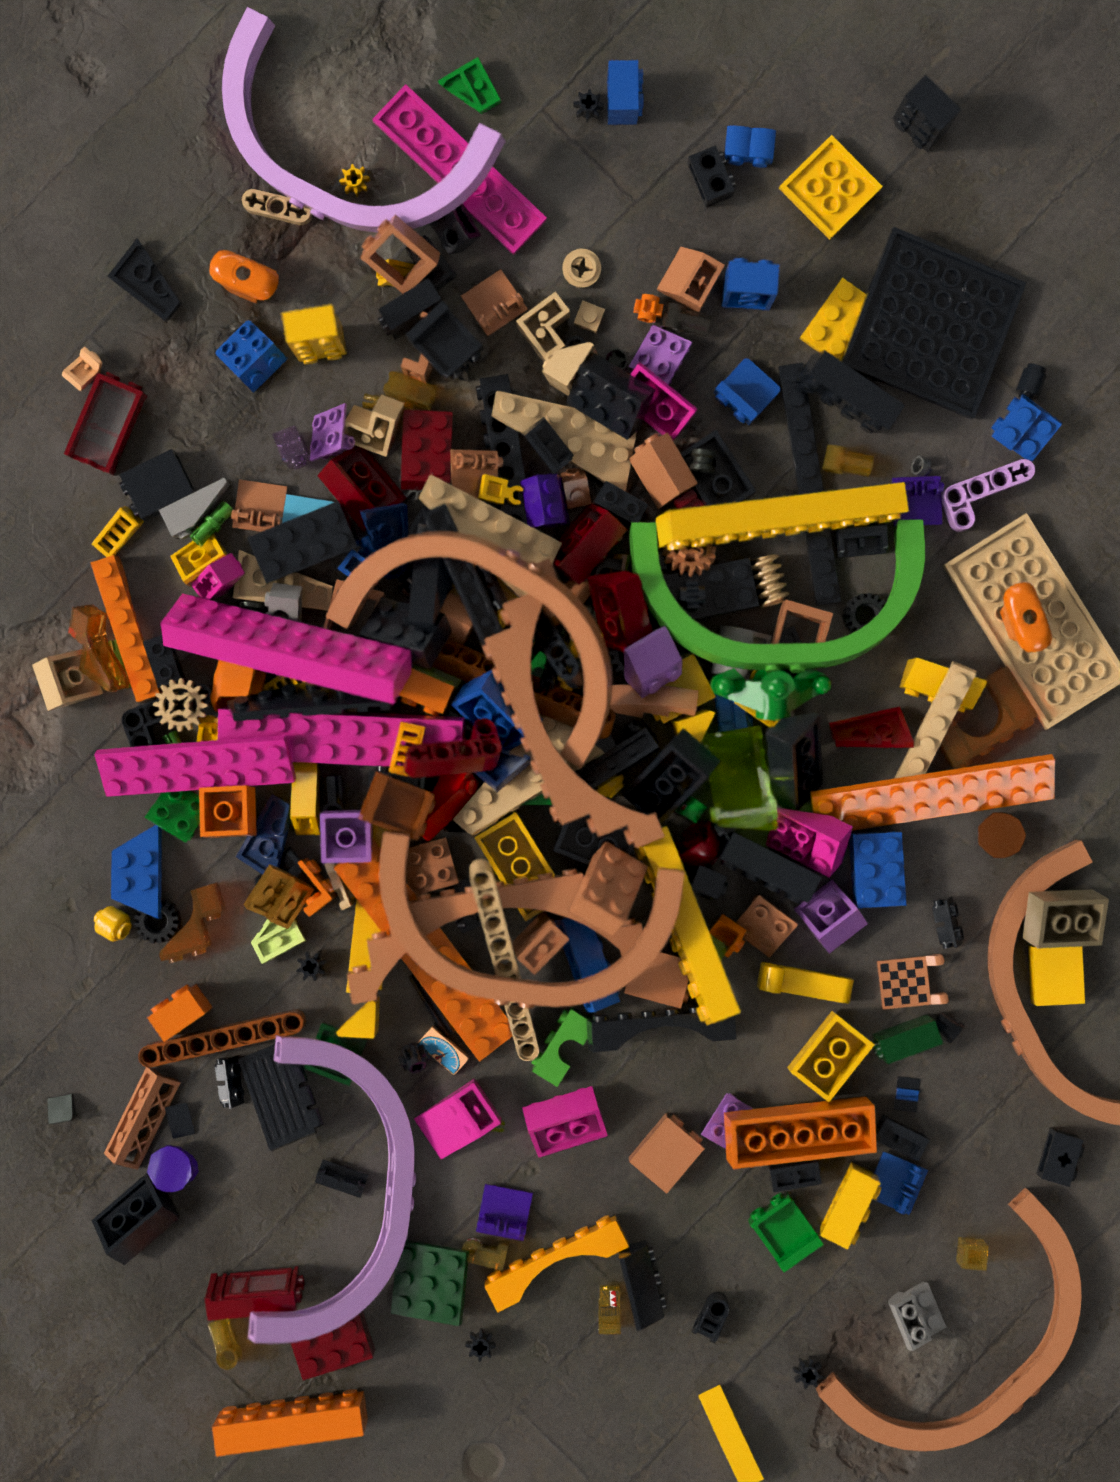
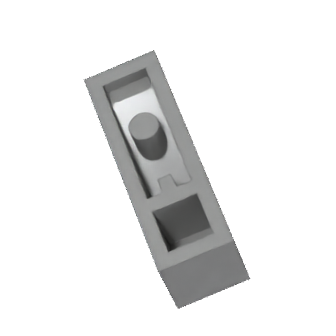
[159,477,230,540]

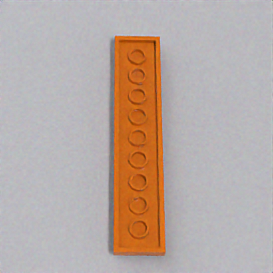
[810,754,1055,831]
[333,838,512,1062]

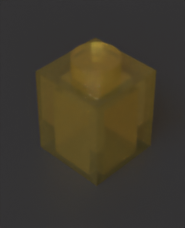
[956,1237,989,1271]

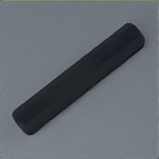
[409,974,456,1037]

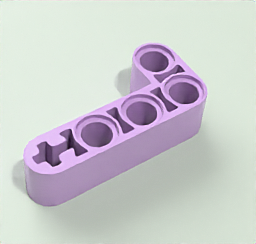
[941,459,1035,532]

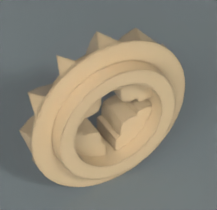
[562,249,601,288]

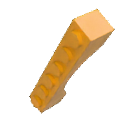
[484,1215,629,1313]

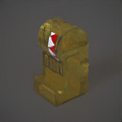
[462,1237,509,1271]
[598,1285,621,1334]

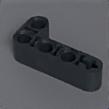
[503,608,585,689]
[121,684,212,747]

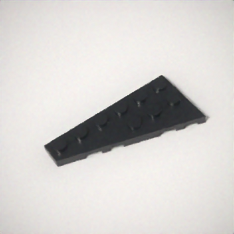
[227,682,390,721]

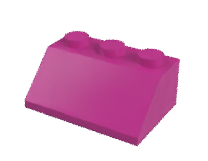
[630,362,697,441]
[522,1086,608,1157]

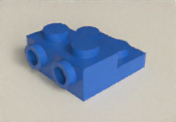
[991,394,1062,462]

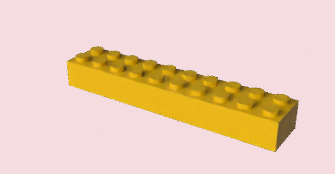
[655,482,909,551]

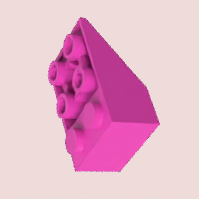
[766,808,853,878]
[414,1078,502,1159]

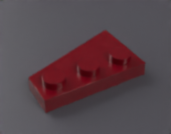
[829,706,914,748]

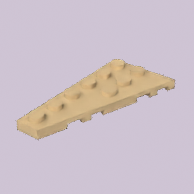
[492,391,637,491]
[419,475,562,598]
[453,715,604,837]

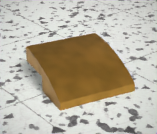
[243,864,314,929]

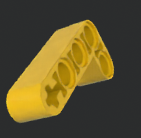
[757,962,854,1004]

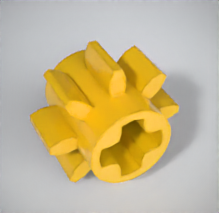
[339,164,370,197]

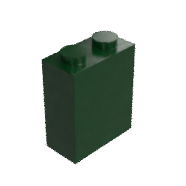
[872,1014,943,1064]

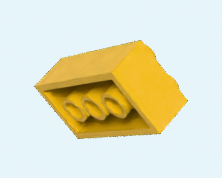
[282,305,347,365]
[474,811,556,921]

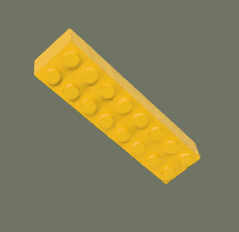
[634,826,740,1026]

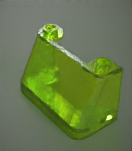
[702,726,778,831]

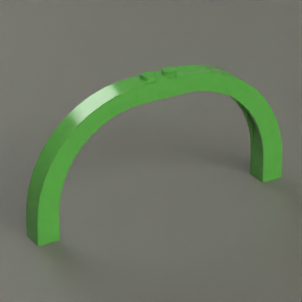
[629,520,925,673]

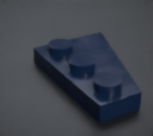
[360,503,409,580]
[236,794,291,875]

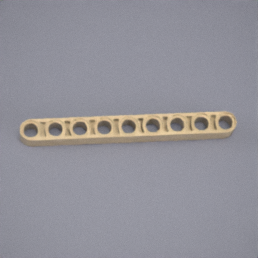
[470,859,539,1061]

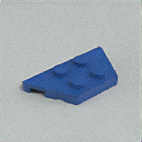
[111,825,162,919]

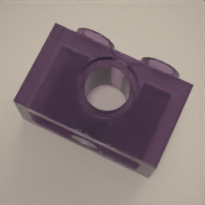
[272,425,310,470]

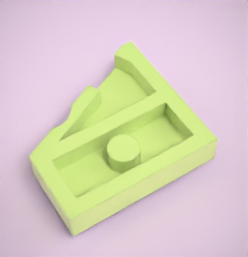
[251,919,306,964]

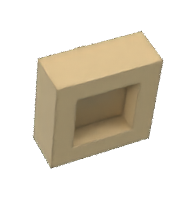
[574,301,605,333]

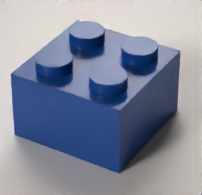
[607,60,643,125]

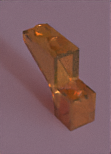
[68,604,130,692]
[159,882,226,964]

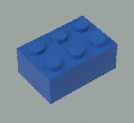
[721,258,779,311]
[451,670,543,750]
[849,831,906,908]

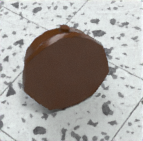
[978,812,1026,859]

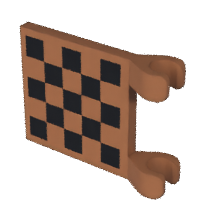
[877,954,949,1010]

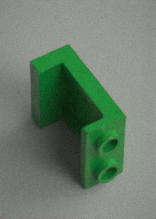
[748,1192,824,1272]

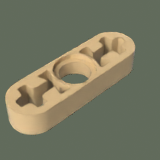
[242,189,312,225]

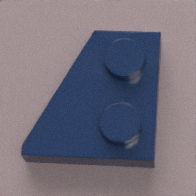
[474,749,532,793]

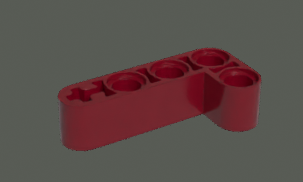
[403,718,501,778]

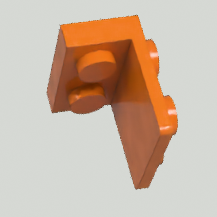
[298,858,337,917]

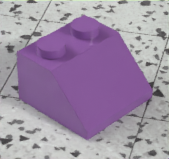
[624,626,682,698]
[320,810,373,863]
[794,880,868,954]

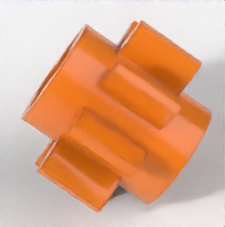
[633,294,664,323]

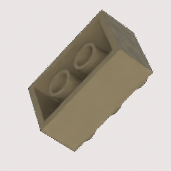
[1023,889,1109,948]

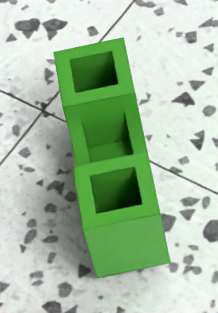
[531,1007,592,1087]

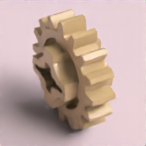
[153,678,209,732]

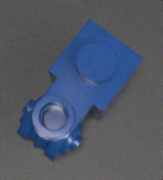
[337,535,374,577]

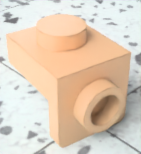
[62,347,102,391]

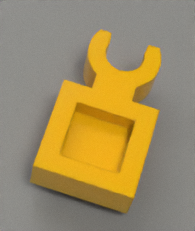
[478,474,523,505]

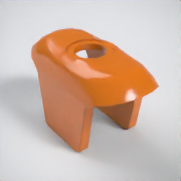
[210,250,279,303]
[1000,582,1052,652]
[210,660,266,713]

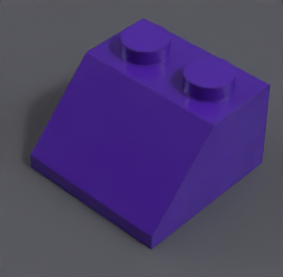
[520,474,570,529]

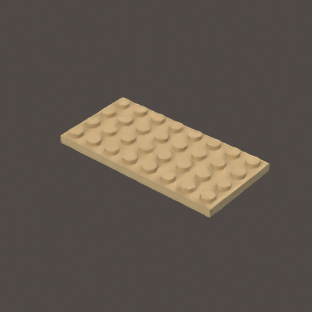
[943,513,1120,729]

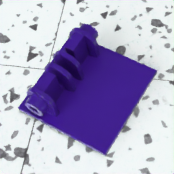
[892,476,944,526]
[476,1184,533,1241]

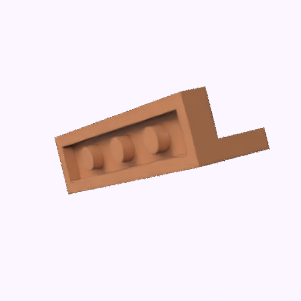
[104,1067,181,1170]

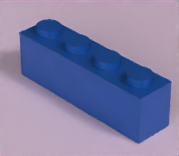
[554,916,620,1012]

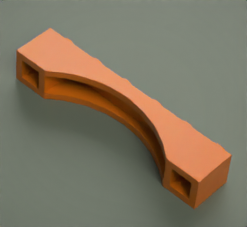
[91,555,164,703]

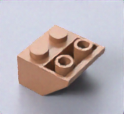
[657,247,725,314]

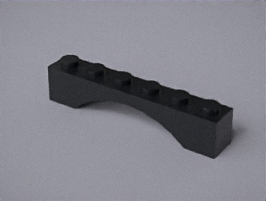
[586,1006,737,1053]

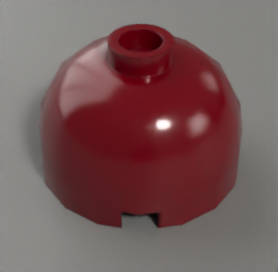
[674,821,722,869]

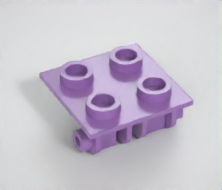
[629,325,692,385]
[310,403,355,461]
[701,1093,753,1149]

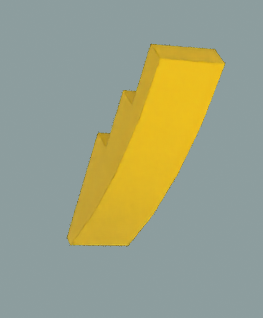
[698,1385,764,1482]

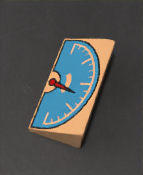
[418,1025,470,1075]

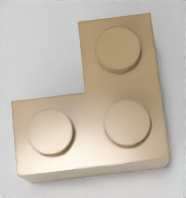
[516,291,570,363]
[344,394,404,457]

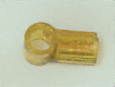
[822,445,874,478]
[208,1319,242,1370]

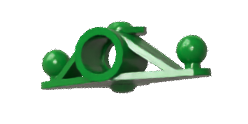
[710,668,832,720]

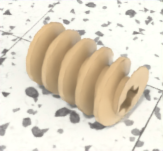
[750,554,790,608]

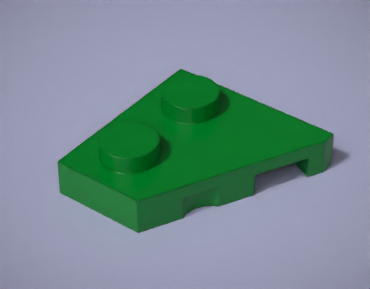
[438,57,502,114]

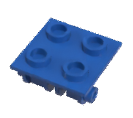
[872,1151,928,1215]

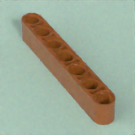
[138,1009,306,1067]

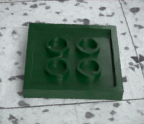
[391,1240,469,1326]

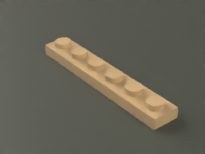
[894,661,976,779]

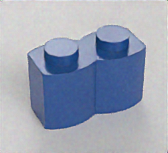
[724,126,776,168]

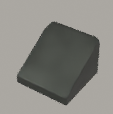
[48,1094,76,1125]

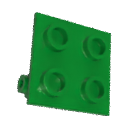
[144,790,200,843]

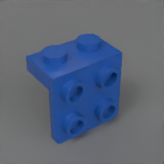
[216,321,287,393]
[714,358,780,425]

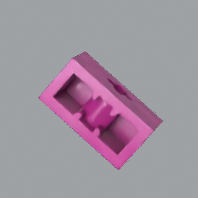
[191,553,245,601]

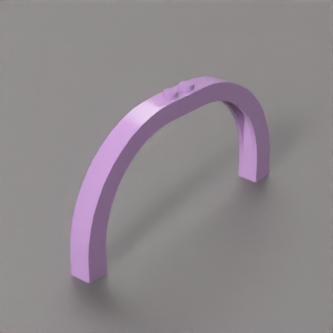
[222,7,506,233]
[248,1036,416,1343]

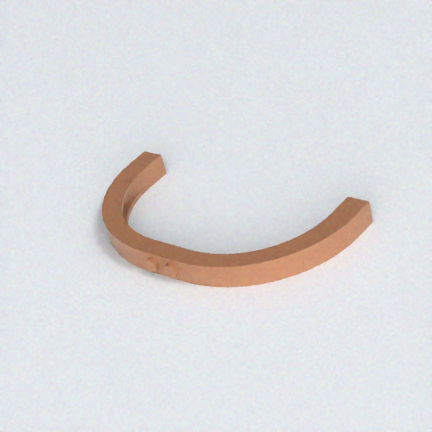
[326,531,612,768]
[379,831,684,1008]
[988,840,1120,1125]
[816,1188,1082,1451]

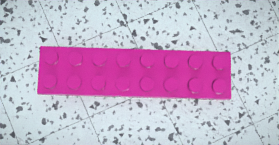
[372,84,547,255]
[94,735,296,797]

